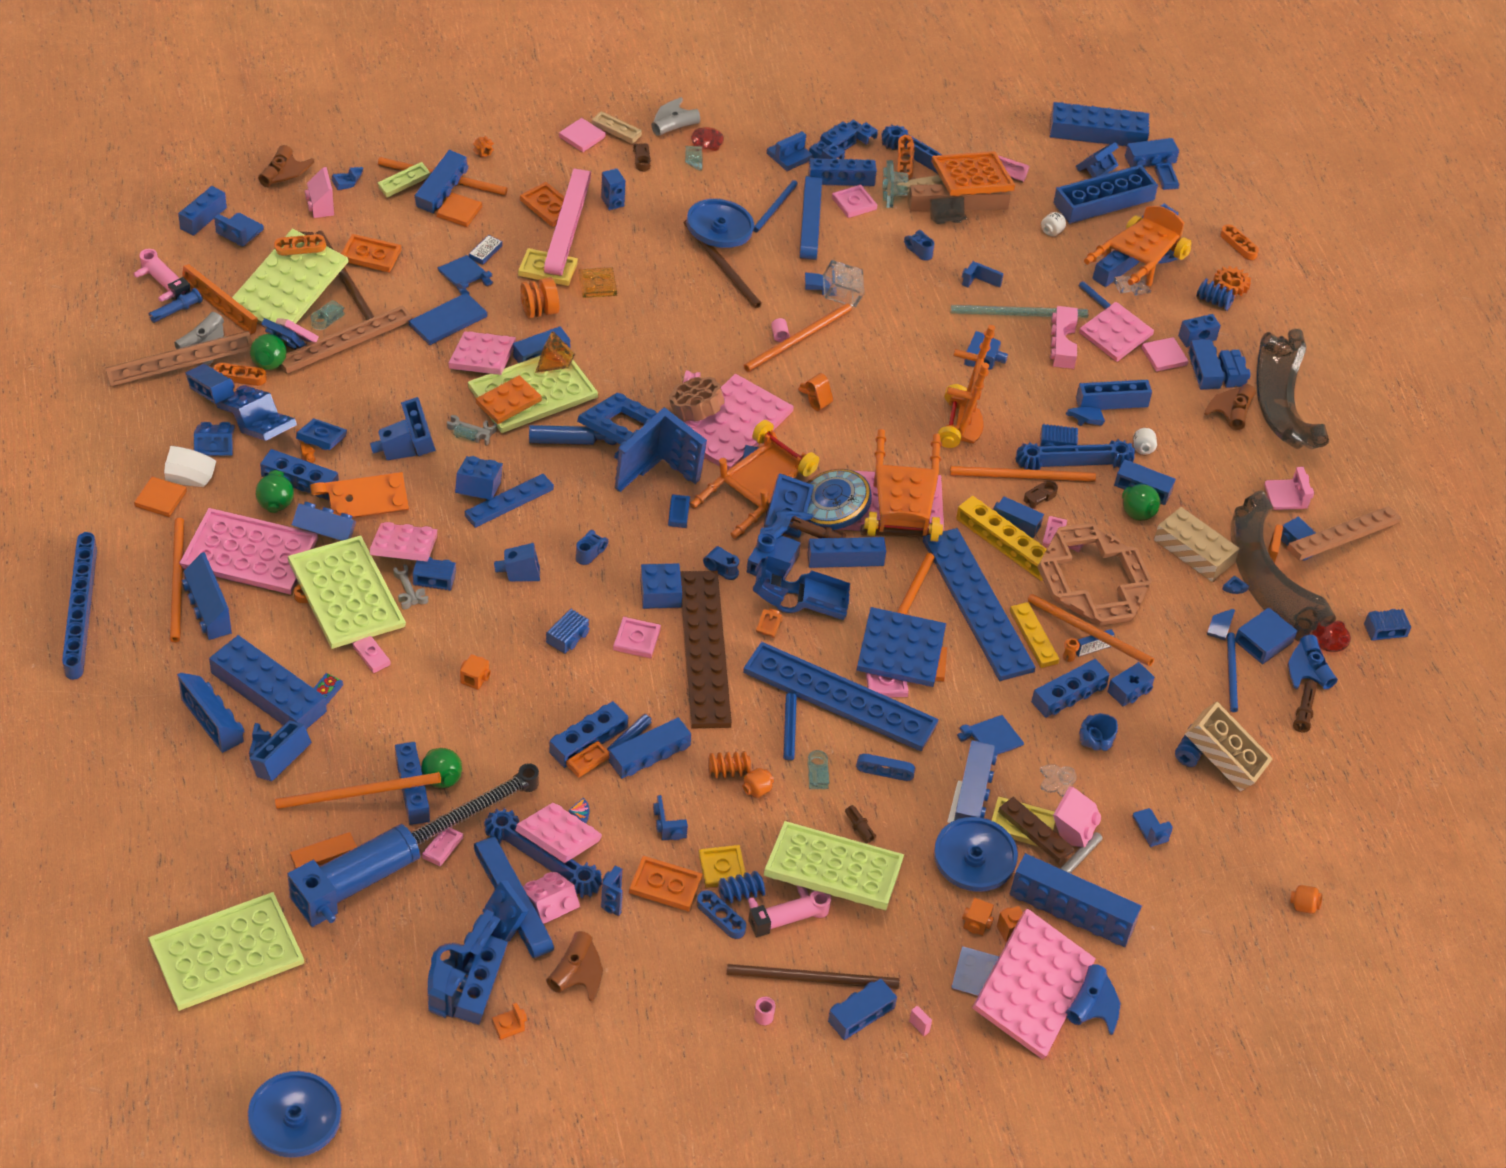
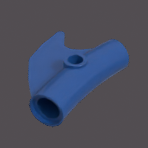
[1288,635,1338,690]
[1065,964,1121,1035]

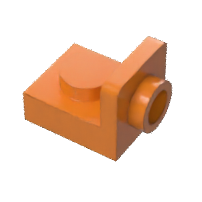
[756,608,783,638]
[492,1003,527,1040]

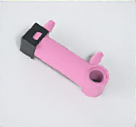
[134,249,191,302]
[748,885,831,938]

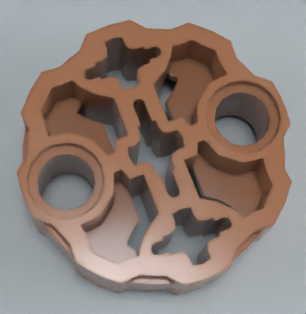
[669,377,725,421]

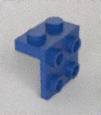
[214,213,264,247]

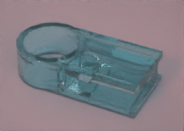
[311,300,345,330]
[807,750,829,789]

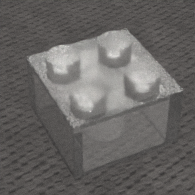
[823,260,865,307]

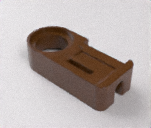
[633,143,651,171]
[1023,480,1058,509]

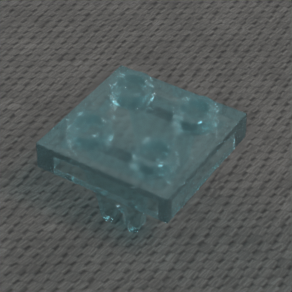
[882,160,909,208]

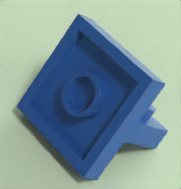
[767,131,813,171]
[1076,142,1119,178]

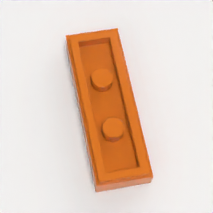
[290,832,357,868]

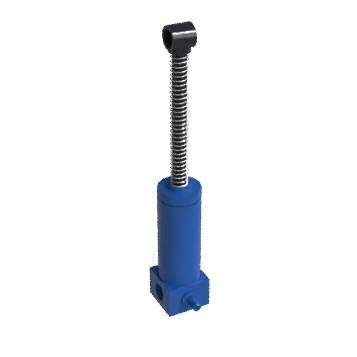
[287,763,539,927]

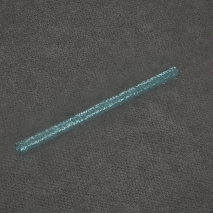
[951,305,1088,318]

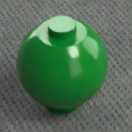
[250,334,287,370]
[255,470,294,513]
[1122,484,1160,521]
[421,748,463,789]

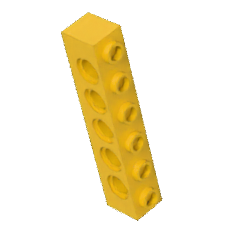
[956,495,1047,581]

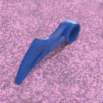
[756,511,814,552]

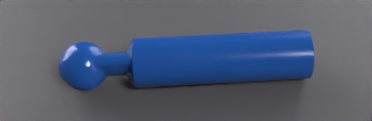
[529,425,617,445]

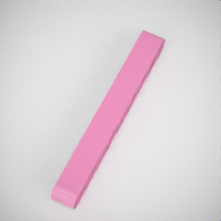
[544,169,591,276]

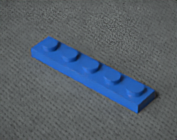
[465,473,554,528]

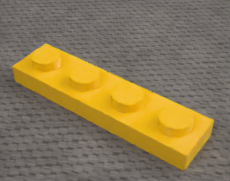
[1010,602,1060,668]

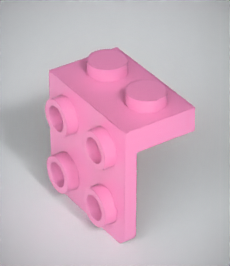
[1264,467,1314,510]
[523,872,580,924]

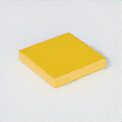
[698,845,746,888]

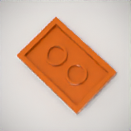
[520,182,565,227]
[341,234,402,273]
[476,375,542,424]
[629,856,703,912]

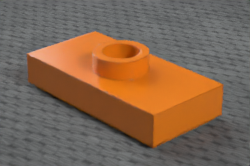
[566,741,609,778]

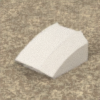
[164,446,216,487]

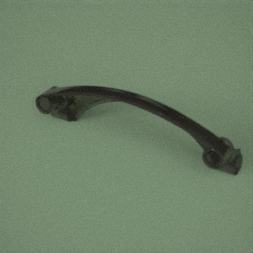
[1256,329,1329,450]
[1231,491,1336,642]

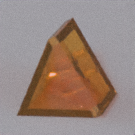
[535,332,575,373]

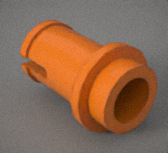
[1063,638,1080,662]

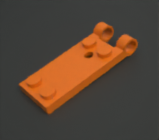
[310,472,409,518]

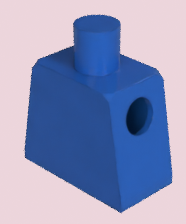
[964,331,1008,370]
[370,419,416,460]
[494,543,540,582]

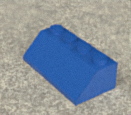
[182,552,232,640]
[177,673,245,753]

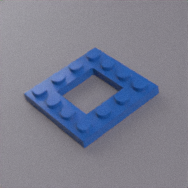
[577,393,657,444]

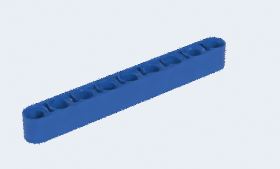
[62,532,97,680]

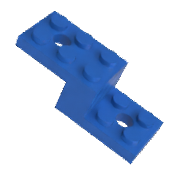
[216,385,297,441]

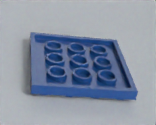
[857,607,946,687]

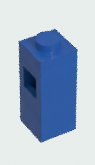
[993,496,1044,538]

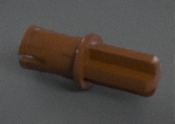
[845,805,876,843]

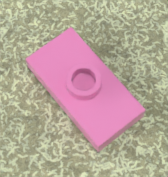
[998,155,1030,182]
[1042,516,1067,548]
[353,636,391,673]
[422,827,463,867]

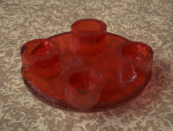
[691,127,724,151]
[1312,621,1351,652]

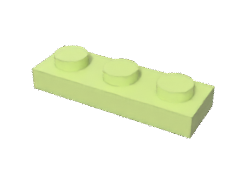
[378,162,430,197]

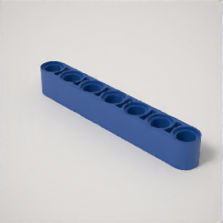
[800,176,822,260]
[474,836,554,959]

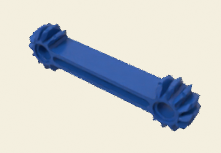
[881,124,942,174]
[1015,439,1135,470]
[484,808,602,899]

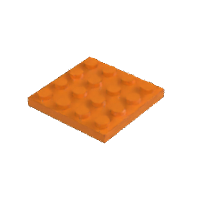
[932,151,1015,196]

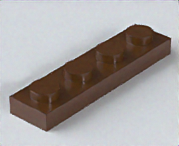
[998,797,1074,863]

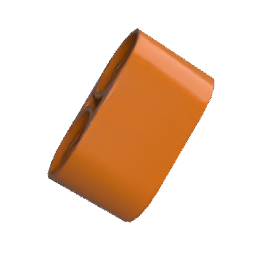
[798,373,833,411]

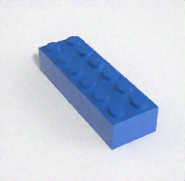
[1050,102,1149,146]
[1053,165,1158,224]
[209,635,327,729]
[1009,853,1142,947]

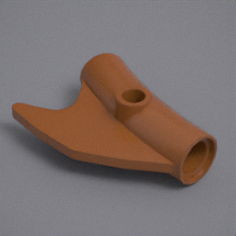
[258,145,314,187]
[1204,384,1256,430]
[546,931,603,1001]

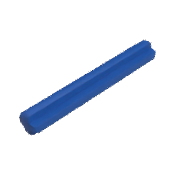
[784,693,797,761]

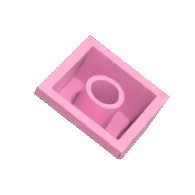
[305,167,334,218]
[1053,786,1101,847]

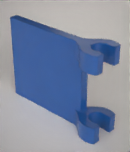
[438,255,493,295]
[957,715,1024,754]

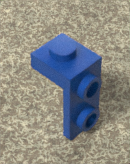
[961,261,1004,287]
[653,795,688,840]
[1132,808,1173,847]

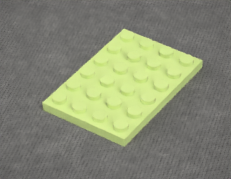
[232,228,349,324]
[468,347,598,433]
[288,536,406,649]
[763,821,904,910]
[149,892,305,1011]

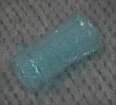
[453,423,478,441]

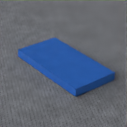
[409,292,487,345]

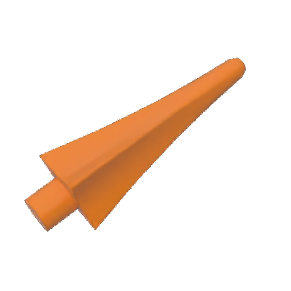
[296,429,316,463]

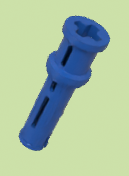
[149,288,202,323]

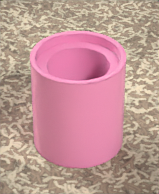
[771,318,790,342]
[754,997,775,1025]

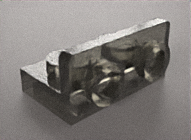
[930,196,967,224]

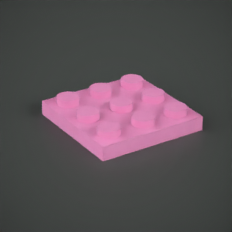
[1079,302,1154,362]
[449,331,516,375]
[370,522,438,562]
[515,803,602,863]

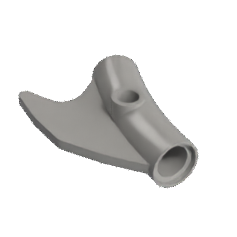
[651,97,700,136]
[174,312,224,366]

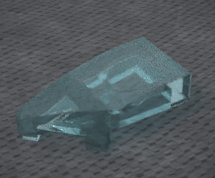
[685,146,702,171]

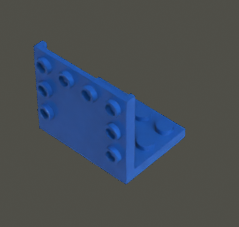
[615,407,707,492]

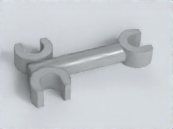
[447,415,497,446]
[394,564,428,609]

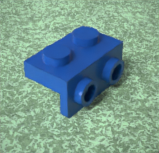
[601,865,623,916]

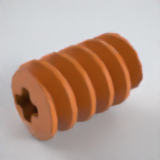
[708,751,751,779]

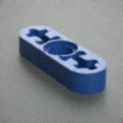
[856,754,915,781]
[697,890,746,939]

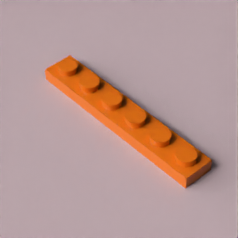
[182,264,258,335]

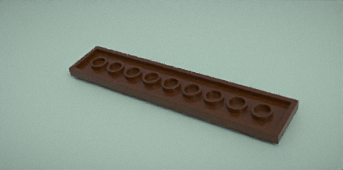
[680,571,732,729]

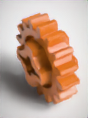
[1214,266,1251,297]

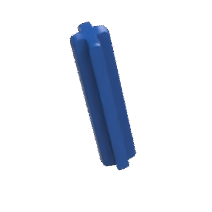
[607,714,652,751]

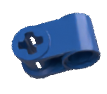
[904,230,934,260]
[575,530,609,565]
[703,546,739,580]

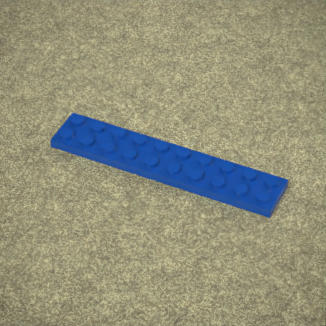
[923,528,1036,681]
[743,641,939,751]

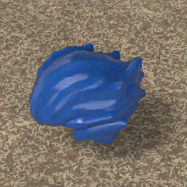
[1079,713,1118,751]

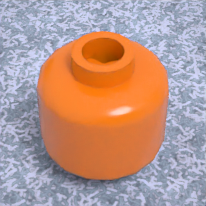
[742,768,774,798]
[1290,885,1322,914]

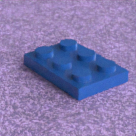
[764,473,814,538]

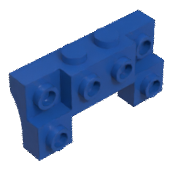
[809,119,878,159]

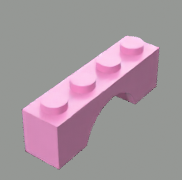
[1050,306,1078,369]

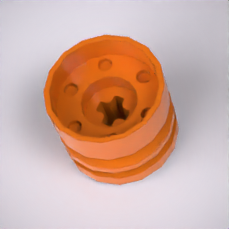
[520,277,560,319]

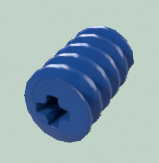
[1196,278,1235,311]
[1175,724,1203,767]
[718,871,765,904]

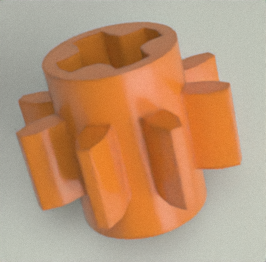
[473,136,494,158]

